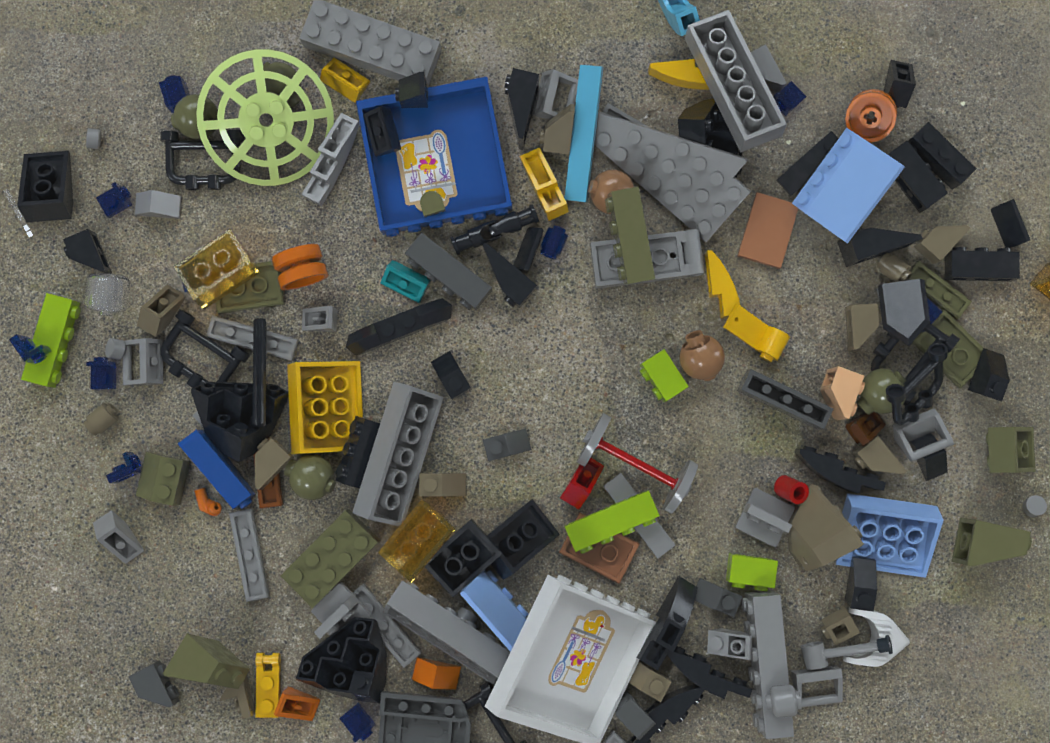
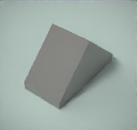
[135,190,182,219]
[302,306,338,332]

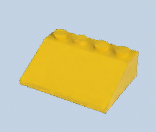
[287,361,363,454]

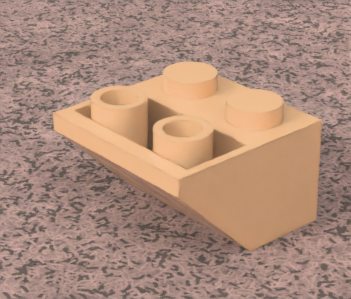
[820,366,865,420]

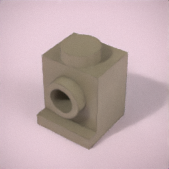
[820,605,860,645]

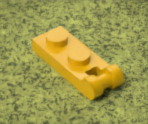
[255,653,281,718]

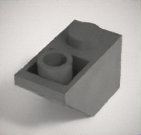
[129,660,180,707]

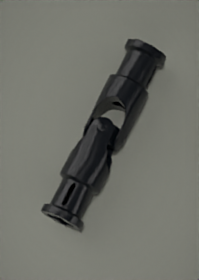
[450,204,539,256]

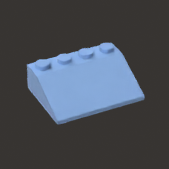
[792,128,905,243]
[836,493,944,578]
[460,570,529,652]

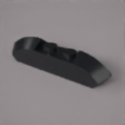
[346,298,452,356]

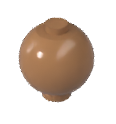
[588,170,634,214]
[679,330,725,381]

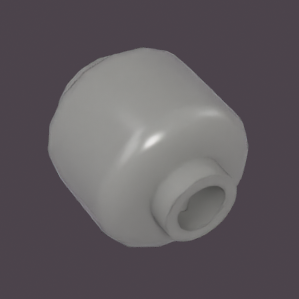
[766,685,801,718]

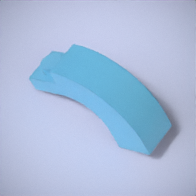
[658,0,700,36]

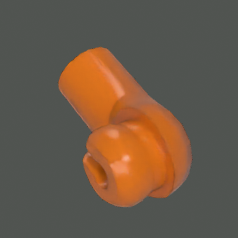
[194,488,222,516]

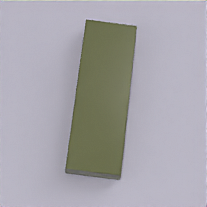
[909,261,972,320]

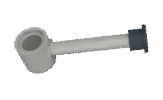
[800,635,893,670]

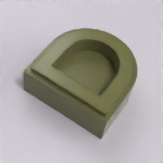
[420,191,446,217]

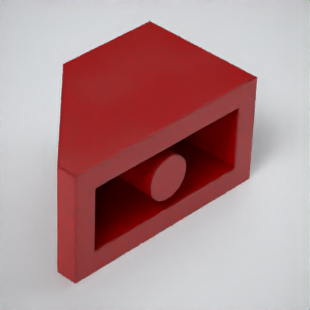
[560,458,604,510]

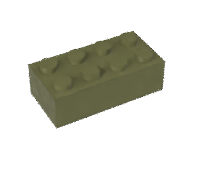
[605,186,655,284]
[281,509,381,608]

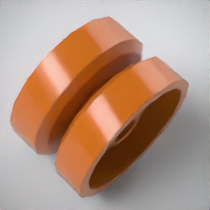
[845,89,897,143]
[272,244,329,290]

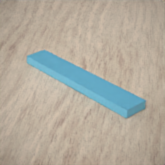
[564,65,604,202]

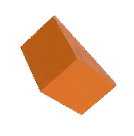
[412,657,461,690]
[274,686,320,721]

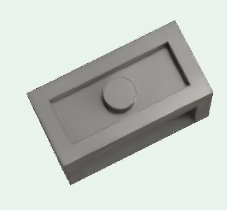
[532,69,578,120]
[122,338,163,386]
[893,408,954,462]
[791,665,843,708]

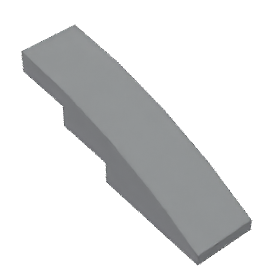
[301,113,360,207]

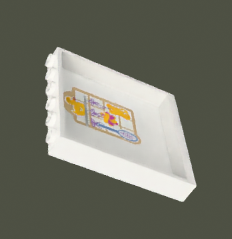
[485,575,656,743]

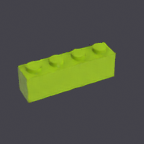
[21,293,81,388]
[564,490,660,554]

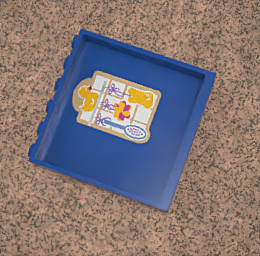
[356,77,512,237]

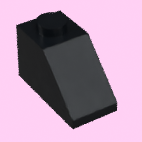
[884,60,916,108]
[395,72,428,108]
[63,229,112,274]
[968,348,1010,402]
[431,351,472,400]
[845,556,878,612]

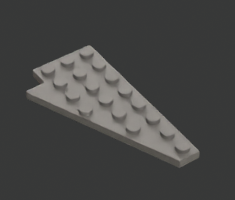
[594,111,751,242]

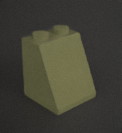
[951,518,1032,566]
[163,633,250,689]

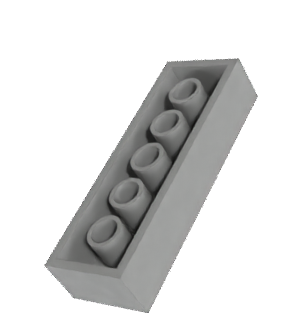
[299,0,442,86]
[685,10,787,152]
[352,382,444,527]
[383,581,510,686]
[742,590,794,739]

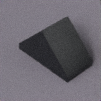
[909,433,948,481]

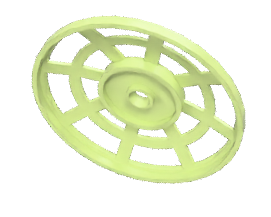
[196,49,334,186]

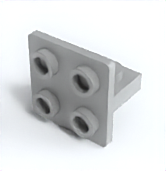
[735,488,795,547]
[311,582,372,639]

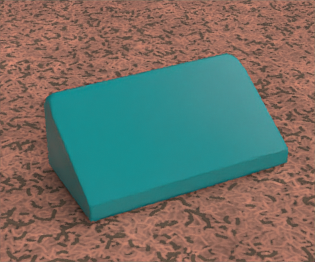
[380,260,431,303]

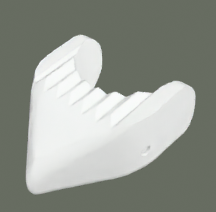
[843,607,910,667]

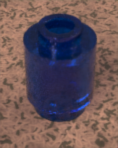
[540,225,568,260]

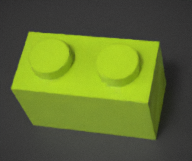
[639,349,689,402]
[726,553,778,591]

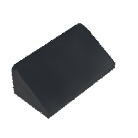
[364,106,401,157]
[991,199,1030,248]
[514,227,544,274]

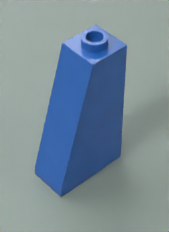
[178,430,256,509]

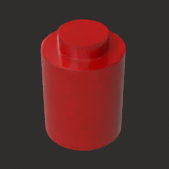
[774,475,809,504]

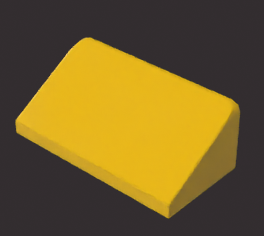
[320,58,370,103]

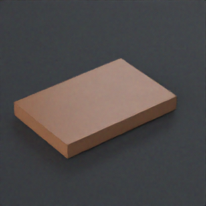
[737,192,798,269]
[559,512,640,584]

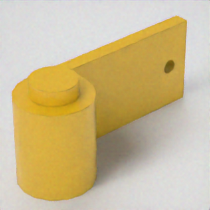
[723,304,790,363]

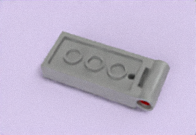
[590,229,705,289]

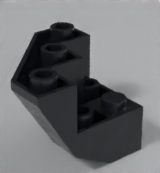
[678,98,743,178]
[191,381,289,462]
[296,617,387,704]

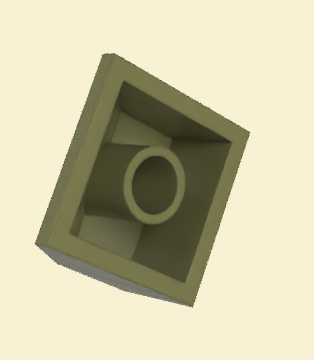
[986,427,1036,473]
[136,452,190,506]

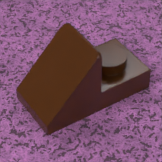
[845,411,886,446]

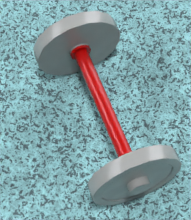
[577,413,698,514]

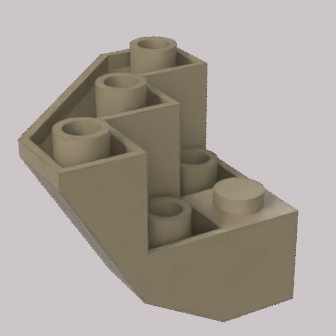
[787,483,864,572]

